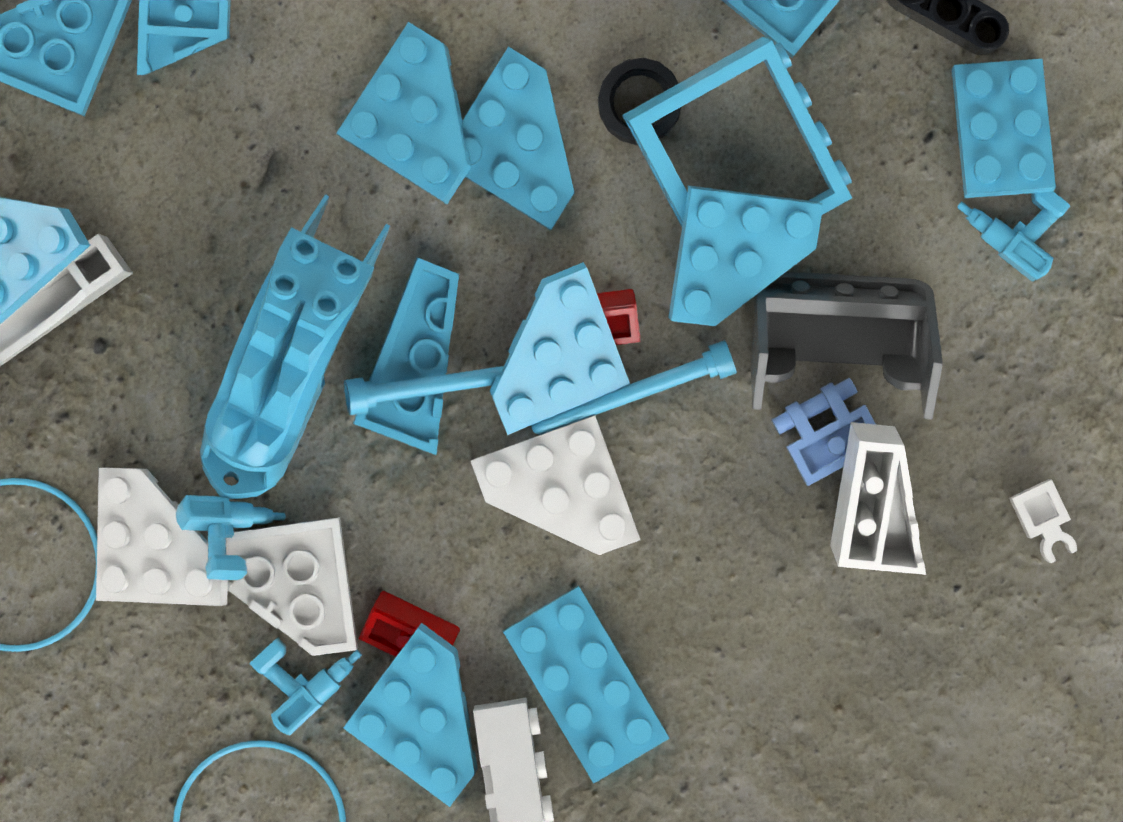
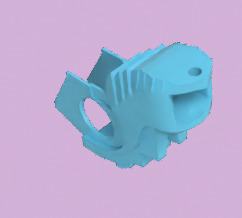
[200,195,390,499]

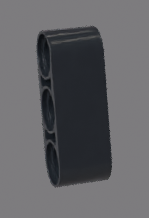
[887,0,1009,55]

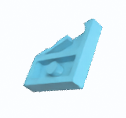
[137,0,231,75]

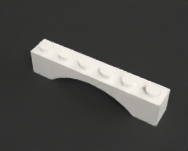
[0,234,133,366]

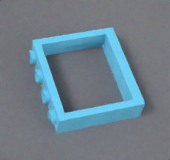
[622,37,852,227]

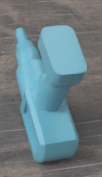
[957,192,1070,282]
[176,495,286,580]
[249,637,362,736]

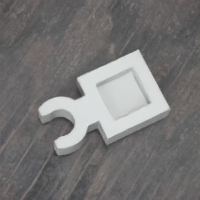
[1009,479,1077,563]

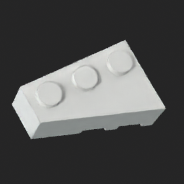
[830,422,926,575]
[473,698,554,822]

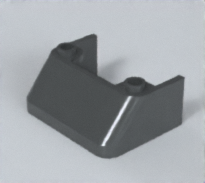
[751,272,943,419]

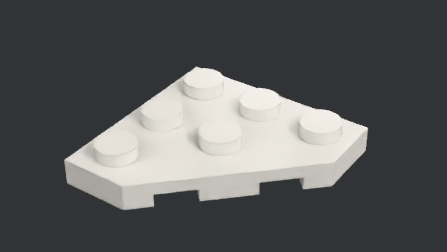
[471,415,640,555]
[96,467,228,606]
[207,517,358,656]

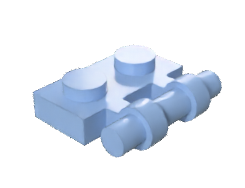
[771,378,876,486]

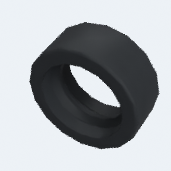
[598,58,682,145]

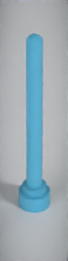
[531,340,737,435]
[344,366,504,415]

